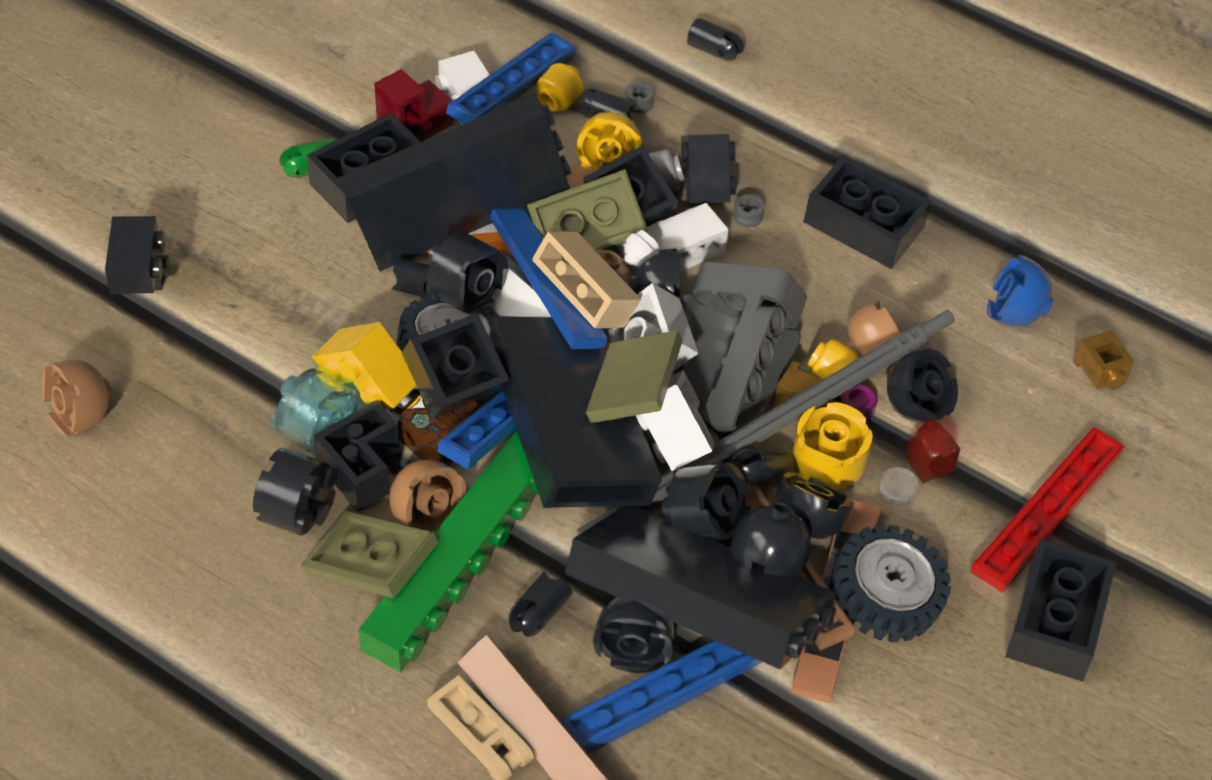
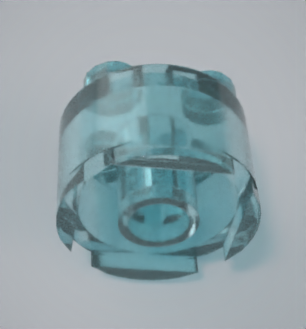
[270,368,358,455]

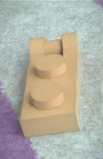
[427,675,534,780]

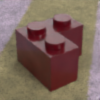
[374,69,453,142]

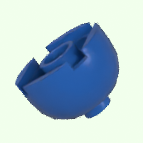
[987,255,1053,327]

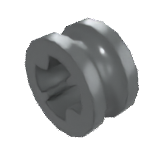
[625,81,655,113]
[733,194,765,228]

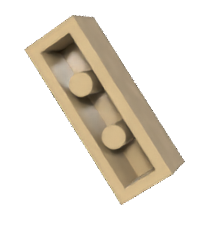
[532,231,641,329]

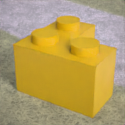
[311,322,416,409]

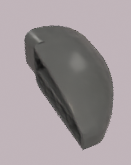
[679,262,807,435]

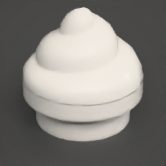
[624,230,660,266]

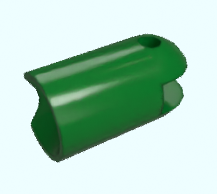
[279,138,336,178]

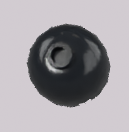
[629,248,681,301]
[887,348,958,423]
[775,472,855,539]
[730,502,811,576]
[592,598,675,673]

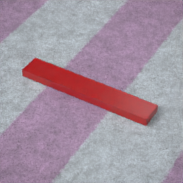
[970,427,1125,593]

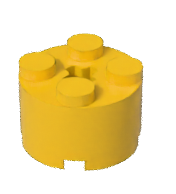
[792,402,873,492]

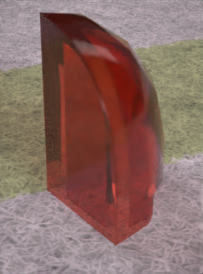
[906,421,961,483]

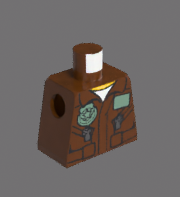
[390,394,482,466]

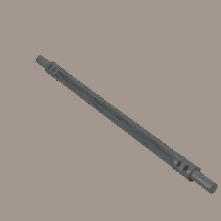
[576,310,955,535]

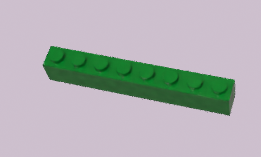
[358,430,538,672]

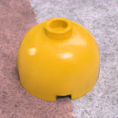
[576,111,643,170]

